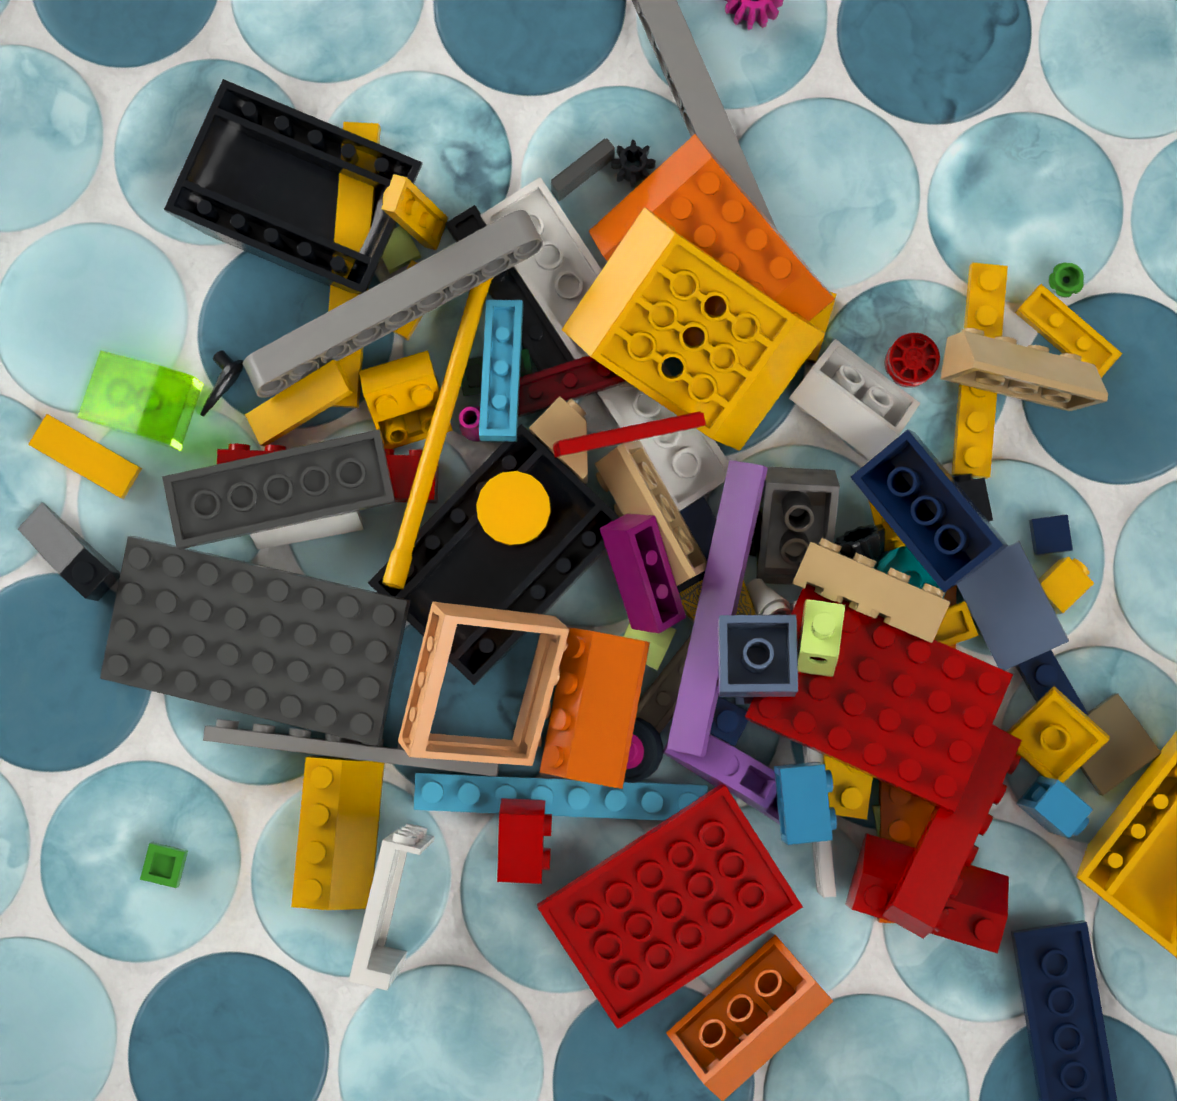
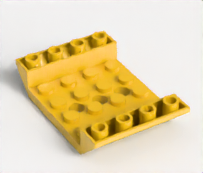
[562,207,825,451]

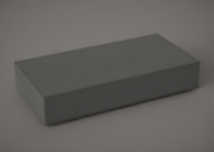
[551,138,615,201]

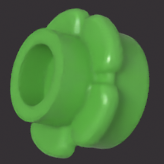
[1049,262,1084,298]

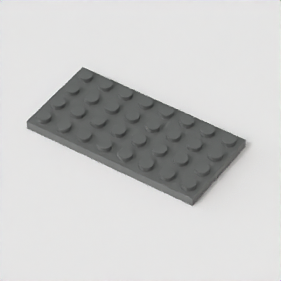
[100,536,411,746]

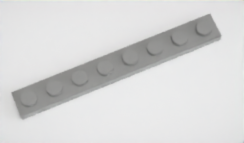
[203,719,500,776]

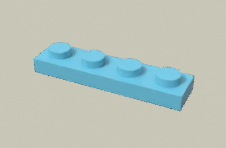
[479,300,523,442]

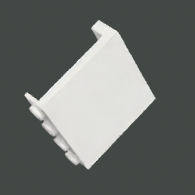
[348,824,434,991]

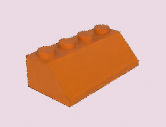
[540,627,650,789]
[666,935,833,1101]

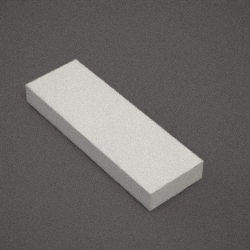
[250,511,364,550]

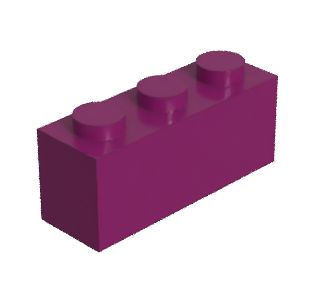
[600,513,686,633]

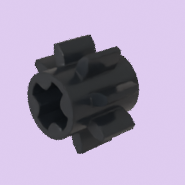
[611,140,656,188]

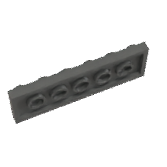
[162,429,396,550]

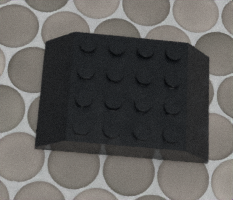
[164,79,423,294]
[368,424,620,685]

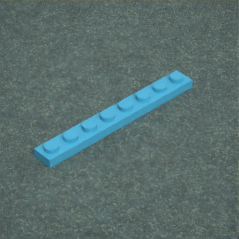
[414,772,708,821]

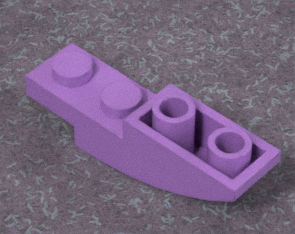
[662,735,780,825]

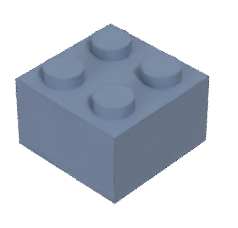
[718,615,798,697]

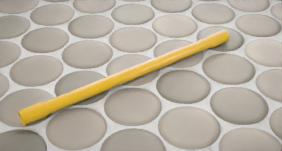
[382,277,494,589]

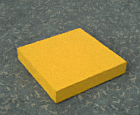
[1007,686,1110,783]

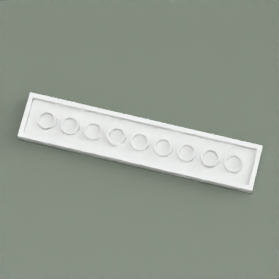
[480,177,729,512]

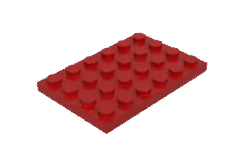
[744,584,1013,813]
[537,785,803,1030]

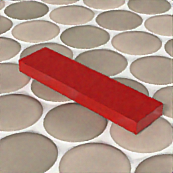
[552,411,706,458]

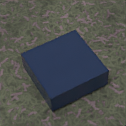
[1029,515,1073,556]

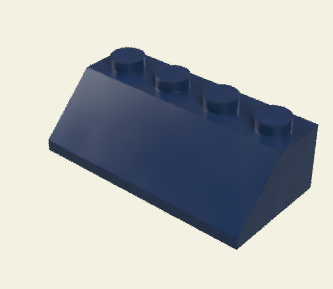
[851,429,1008,592]

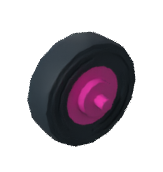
[624,717,663,783]

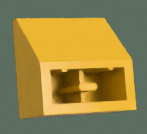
[359,350,453,449]

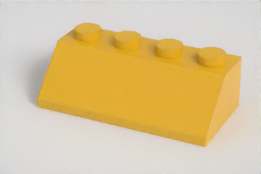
[291,756,385,910]

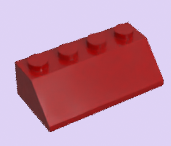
[845,833,1009,954]

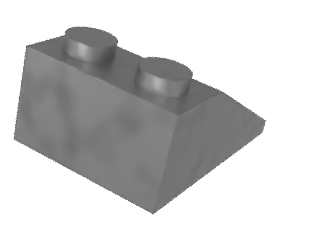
[756,467,840,585]

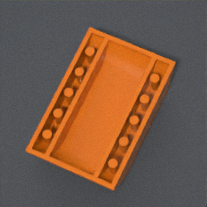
[588,134,835,346]

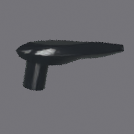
[200,350,243,417]

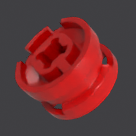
[884,333,940,388]

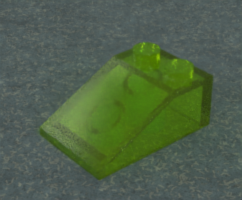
[77,350,203,451]

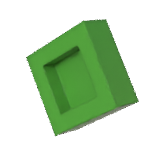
[140,842,188,888]

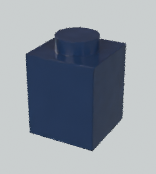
[710,696,748,746]

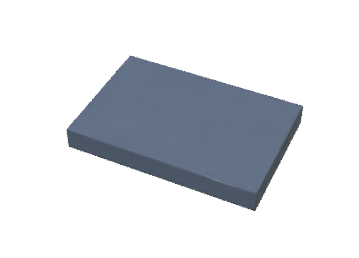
[957,541,1069,670]

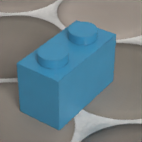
[774,762,837,845]
[1016,776,1093,838]

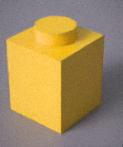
[1039,557,1094,614]

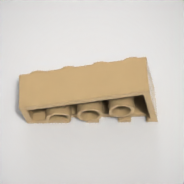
[792,538,950,643]

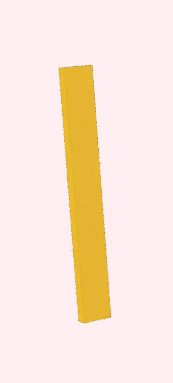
[328,122,381,408]

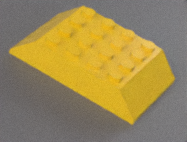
[1076,731,1177,958]

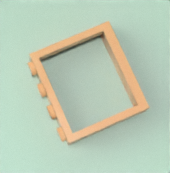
[398,602,569,766]

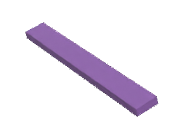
[666,460,768,757]

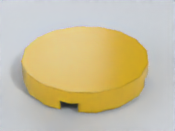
[476,471,551,546]

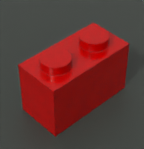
[497,798,552,884]

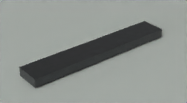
[445,205,574,371]

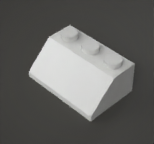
[789,339,920,460]

